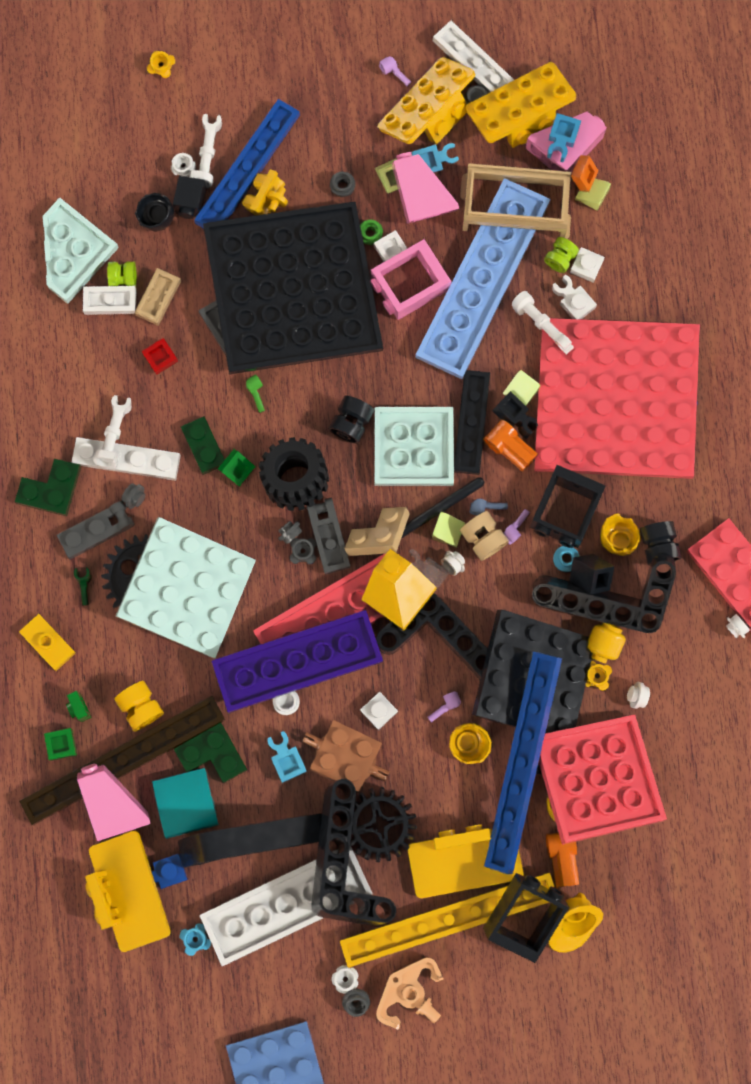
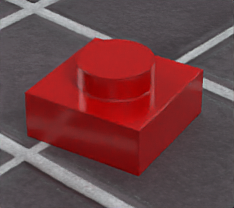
[141,338,178,375]

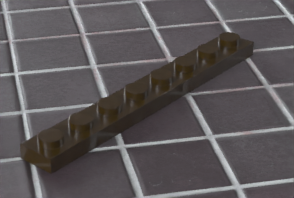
[19,696,225,826]

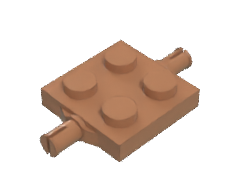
[302,720,390,793]

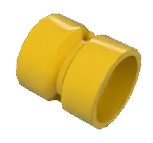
[114,681,164,732]

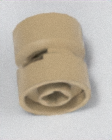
[460,511,509,561]

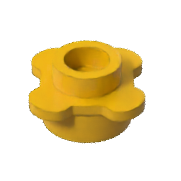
[147,51,176,78]
[585,661,612,691]

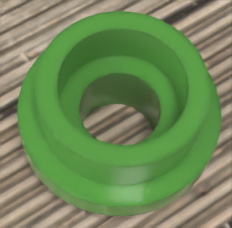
[360,220,383,245]

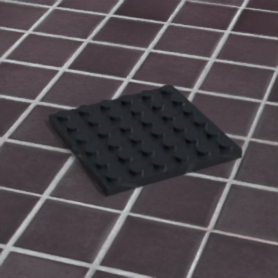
[203,201,383,375]

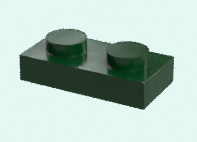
[181,416,225,475]

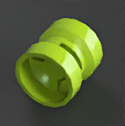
[544,237,579,273]
[107,261,137,287]

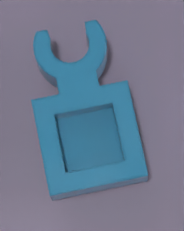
[547,113,581,162]

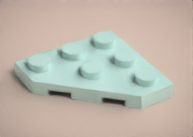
[43,198,119,304]

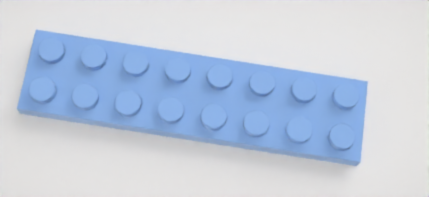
[415,178,551,379]

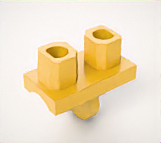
[242,169,288,216]

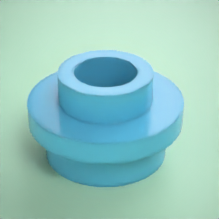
[553,546,580,572]

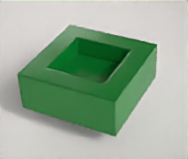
[218,449,256,487]
[66,691,92,722]
[44,728,77,761]

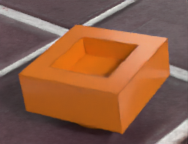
[571,155,599,192]

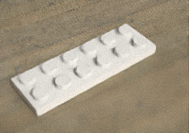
[199,846,373,966]

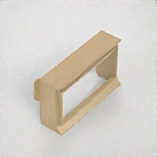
[460,163,571,239]

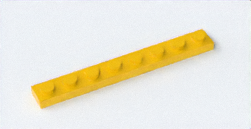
[340,873,554,968]

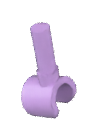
[379,57,411,86]
[503,509,529,545]
[428,691,461,722]

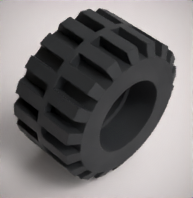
[259,437,329,511]

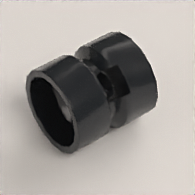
[328,395,374,444]
[640,521,682,566]

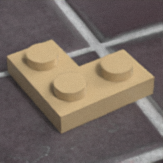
[345,507,410,556]

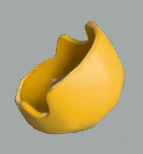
[600,513,641,556]
[449,723,492,764]

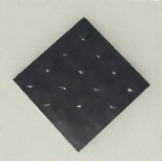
[472,609,593,734]

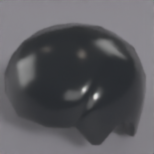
[135,193,174,232]

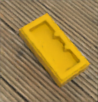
[19,614,76,671]

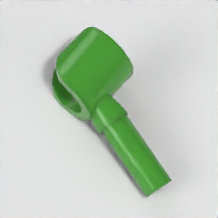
[246,375,265,413]

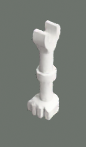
[189,114,222,188]
[512,291,574,354]
[93,395,132,470]

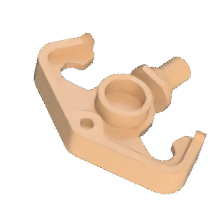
[376,957,443,1029]

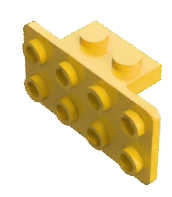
[378,57,475,145]
[466,62,576,148]
[408,824,524,898]
[85,831,171,952]

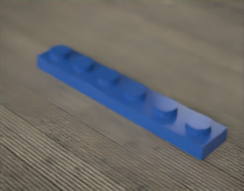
[194,99,300,228]

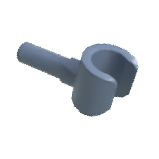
[470,499,508,516]

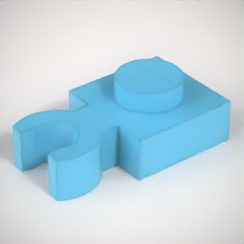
[411,143,459,173]
[268,731,307,783]

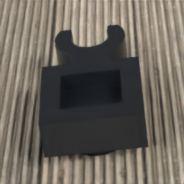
[492,391,538,439]

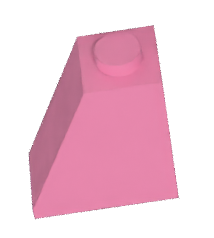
[526,112,607,172]
[392,152,459,224]
[77,764,151,841]

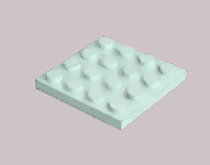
[115,517,256,658]

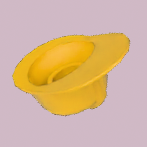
[549,893,603,953]

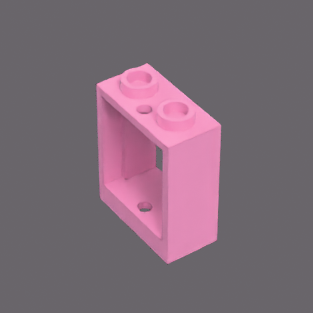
[370,239,451,320]

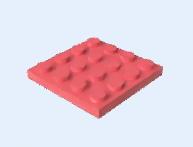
[539,715,667,845]

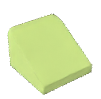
[375,158,398,194]
[575,179,611,211]
[503,370,540,406]
[432,512,465,548]

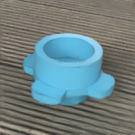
[180,923,211,956]

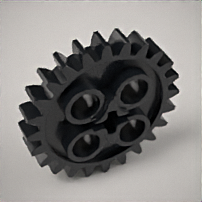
[101,534,149,609]

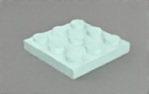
[375,407,454,486]

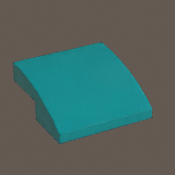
[152,768,219,839]

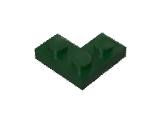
[15,458,81,517]
[174,723,248,783]

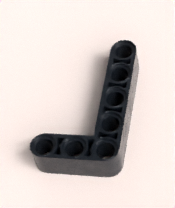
[532,553,676,633]
[377,593,488,680]
[311,779,396,926]
[178,813,322,868]

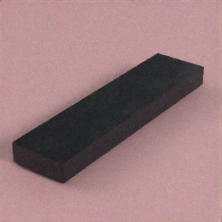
[454,370,490,475]

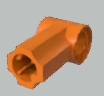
[483,419,538,472]
[546,832,579,887]

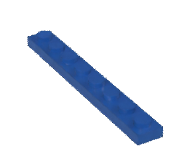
[484,652,562,874]

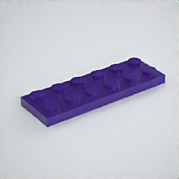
[212,610,383,713]

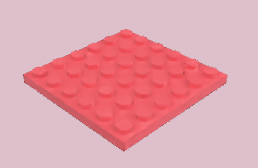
[534,318,700,479]

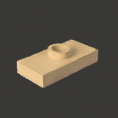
[134,268,181,326]

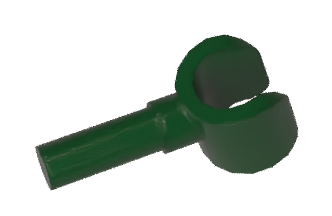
[73,567,92,606]

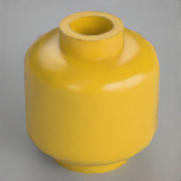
[588,622,626,663]

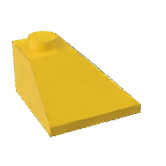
[362,549,437,630]

